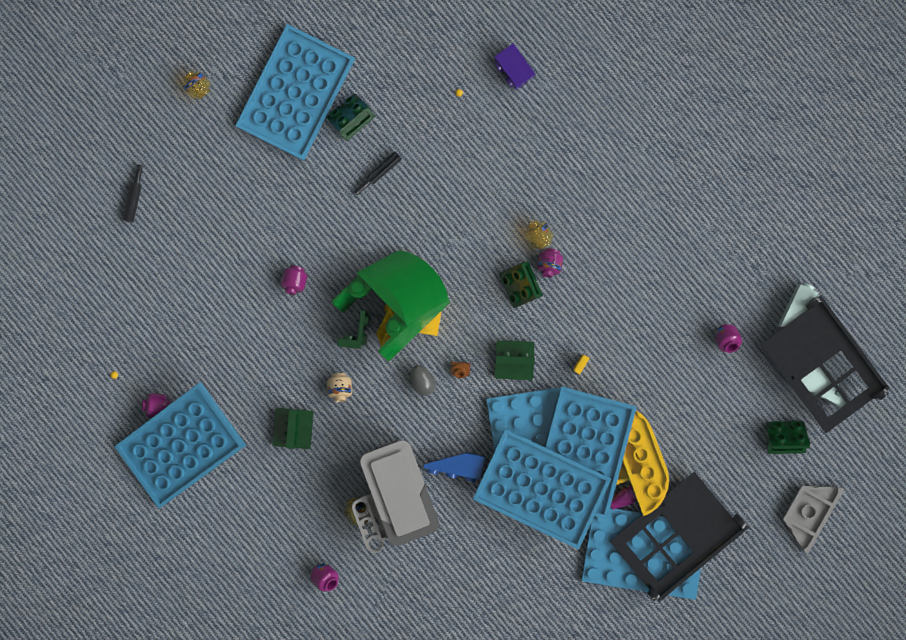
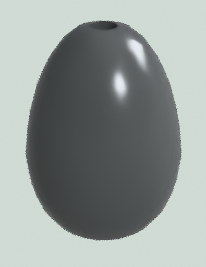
[410,365,436,396]

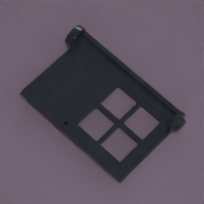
[760,294,890,433]
[610,471,749,602]

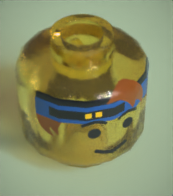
[182,71,211,100]
[525,220,553,249]
[343,497,368,527]

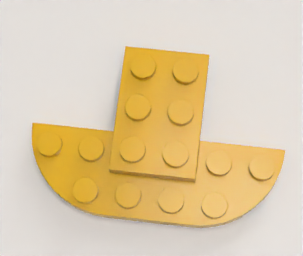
[616,411,669,516]

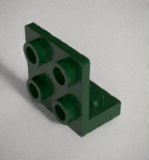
[337,310,370,349]

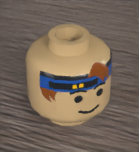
[327,373,352,402]

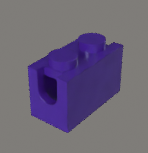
[493,43,536,90]

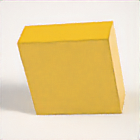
[573,355,590,374]

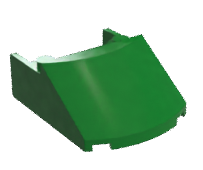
[332,250,450,361]

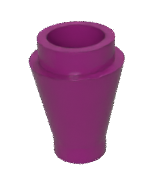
[611,486,637,510]

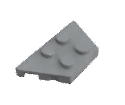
[782,485,844,554]

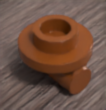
[451,362,471,378]

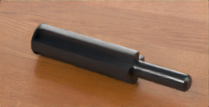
[354,151,402,195]
[122,165,143,223]

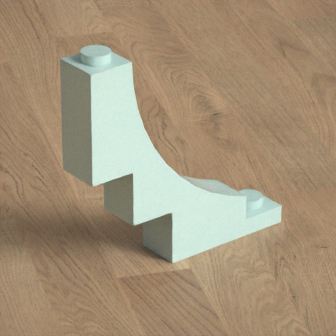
[778,283,847,407]

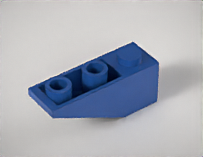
[424,452,485,482]

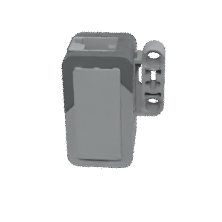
[352,440,439,553]

